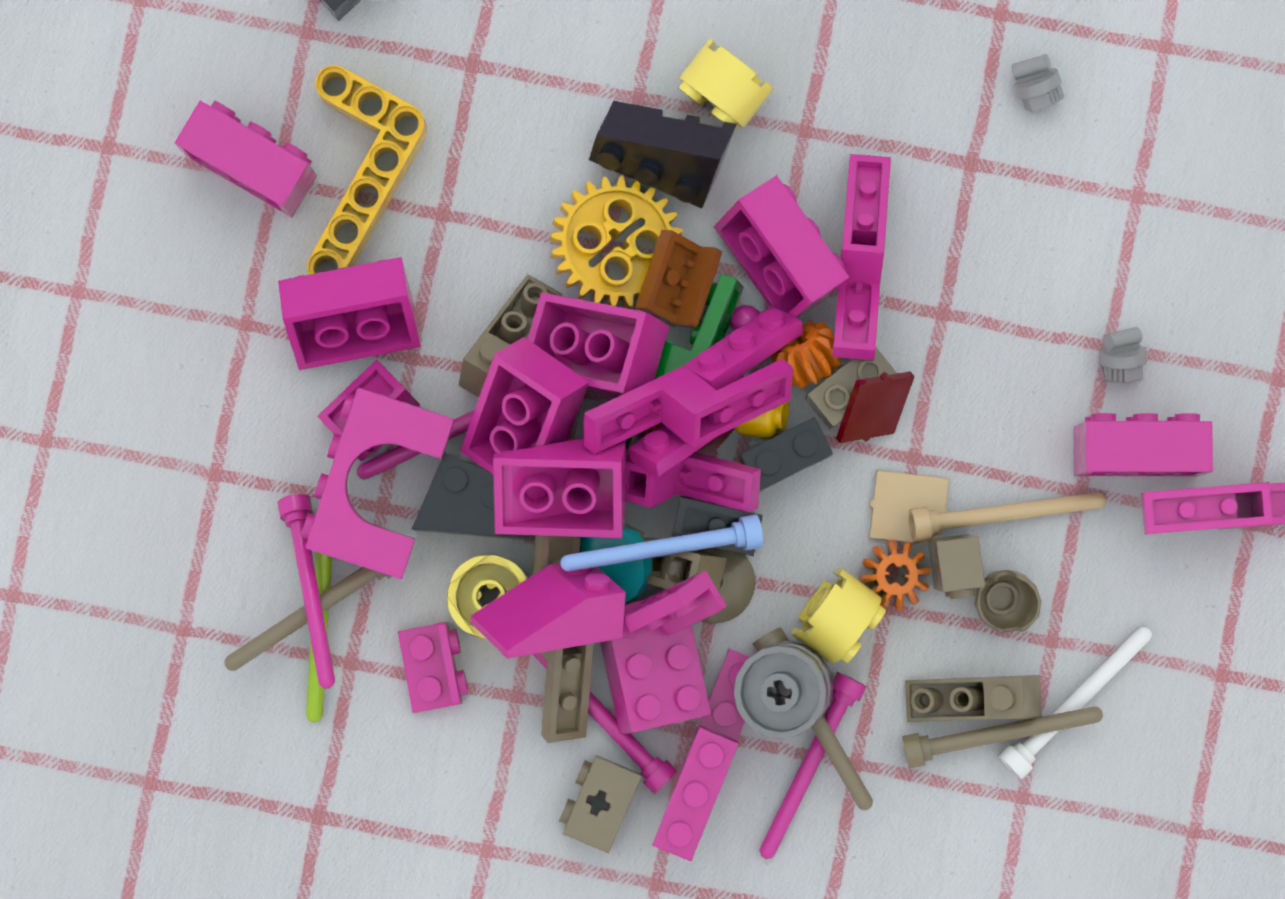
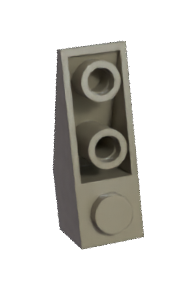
[459,274,563,397]
[905,675,1042,722]

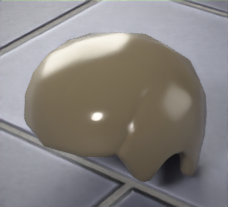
[974,570,1042,633]

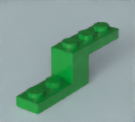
[626,274,744,453]

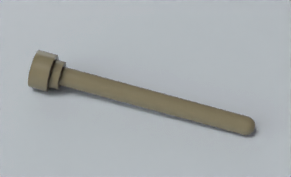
[224,567,393,671]
[753,627,873,810]
[902,706,1103,769]

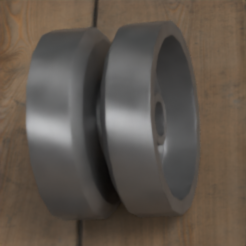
[734,641,833,739]

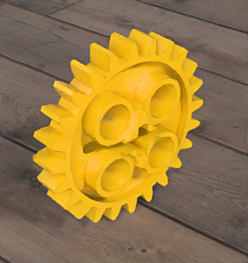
[549,176,683,309]

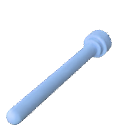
[560,515,763,572]

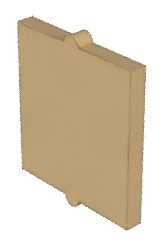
[869,470,949,545]

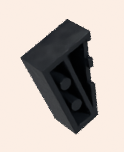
[589,101,737,209]
[412,453,535,541]

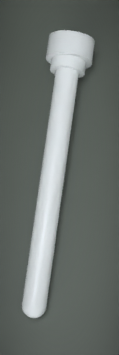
[998,626,1152,780]

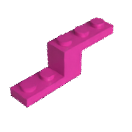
[832,154,891,361]
[628,306,803,477]
[584,359,793,455]
[567,440,761,513]
[1141,482,1285,535]
[652,649,749,861]

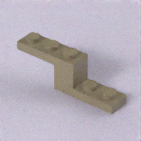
[532,535,594,743]

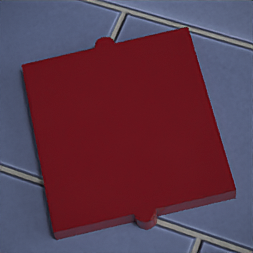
[836,371,915,443]

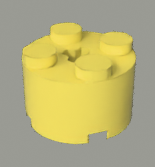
[678,38,774,131]
[447,555,528,639]
[791,567,886,664]

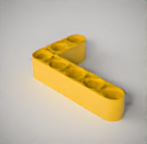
[307,65,427,275]

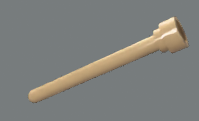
[909,492,1106,542]

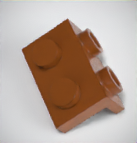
[635,230,722,328]

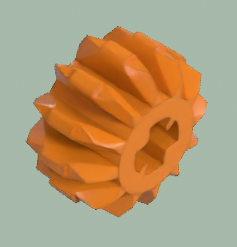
[770,321,841,388]
[860,540,931,610]

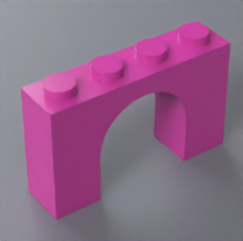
[301,388,455,579]

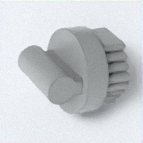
[1012,54,1064,112]
[1099,327,1147,383]

